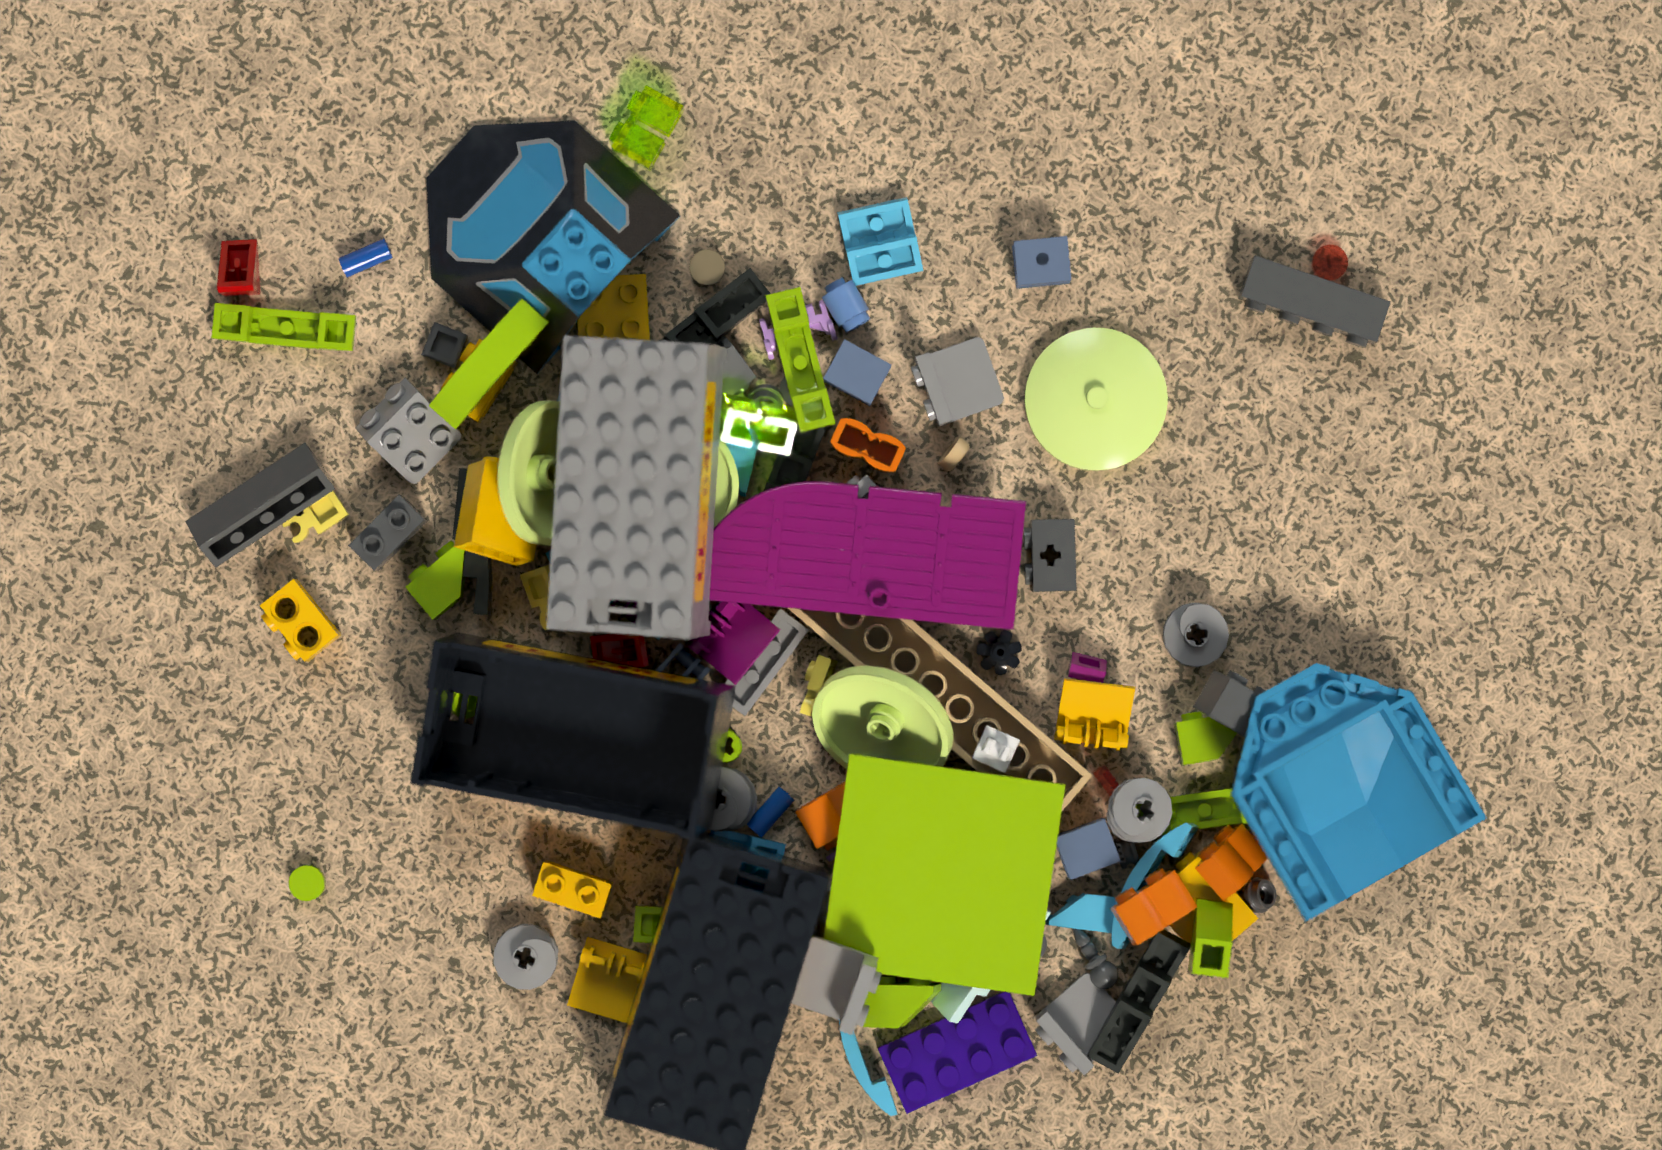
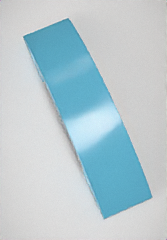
[1112,823,1199,949]
[839,1020,898,1116]

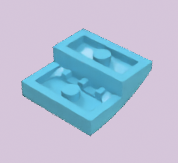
[837,197,924,286]

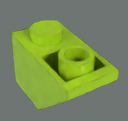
[405,540,465,620]
[1174,711,1237,766]
[1188,899,1233,978]
[863,975,942,1028]

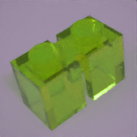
[609,85,685,172]
[719,393,798,455]

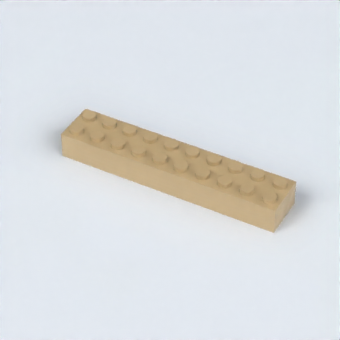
[788,608,1093,811]

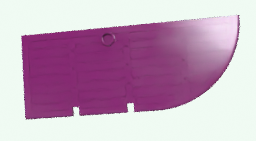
[709,481,1026,630]

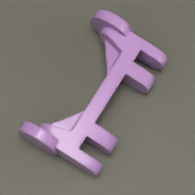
[759,300,838,360]

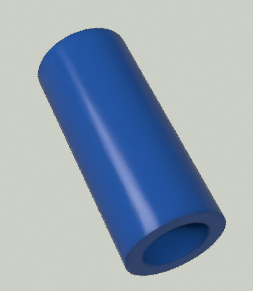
[338,238,393,278]
[747,786,795,838]

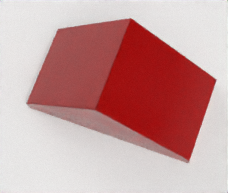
[217,239,260,297]
[590,633,650,667]

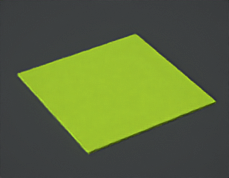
[824,754,1065,996]

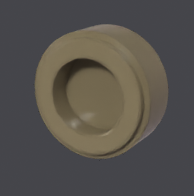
[689,249,725,286]

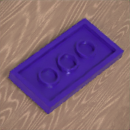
[877,991,1037,1114]

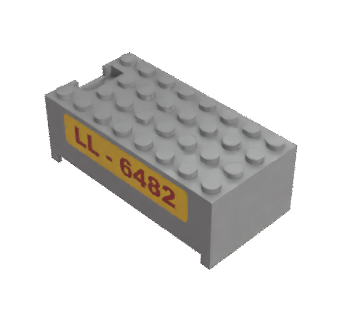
[547,336,727,639]

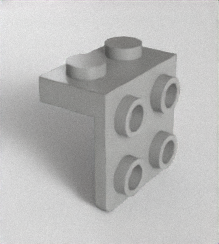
[911,337,1004,427]
[355,378,461,484]
[792,936,882,1035]
[1034,973,1116,1075]

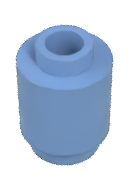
[822,277,871,333]

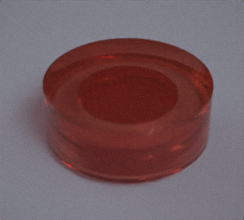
[1311,244,1348,281]

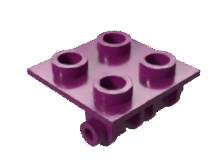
[687,601,781,685]

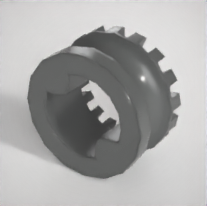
[1114,838,1139,870]

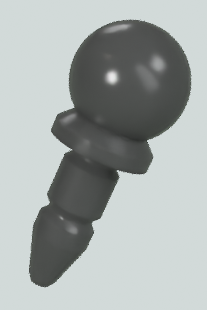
[1073,929,1118,989]

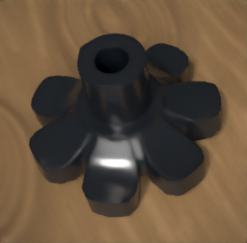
[976,630,1022,675]

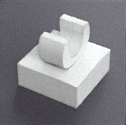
[972,725,1020,773]

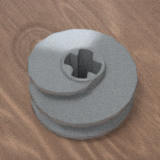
[1163,603,1229,667]
[708,767,757,831]
[1106,778,1172,843]
[494,924,559,990]

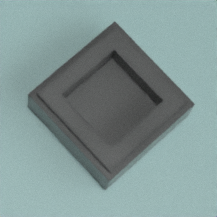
[421,322,468,368]

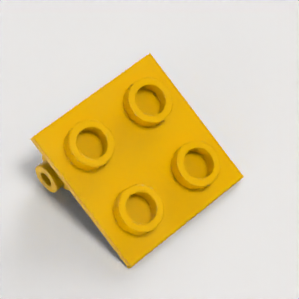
[577,274,650,341]
[1054,678,1135,751]
[567,937,647,1023]

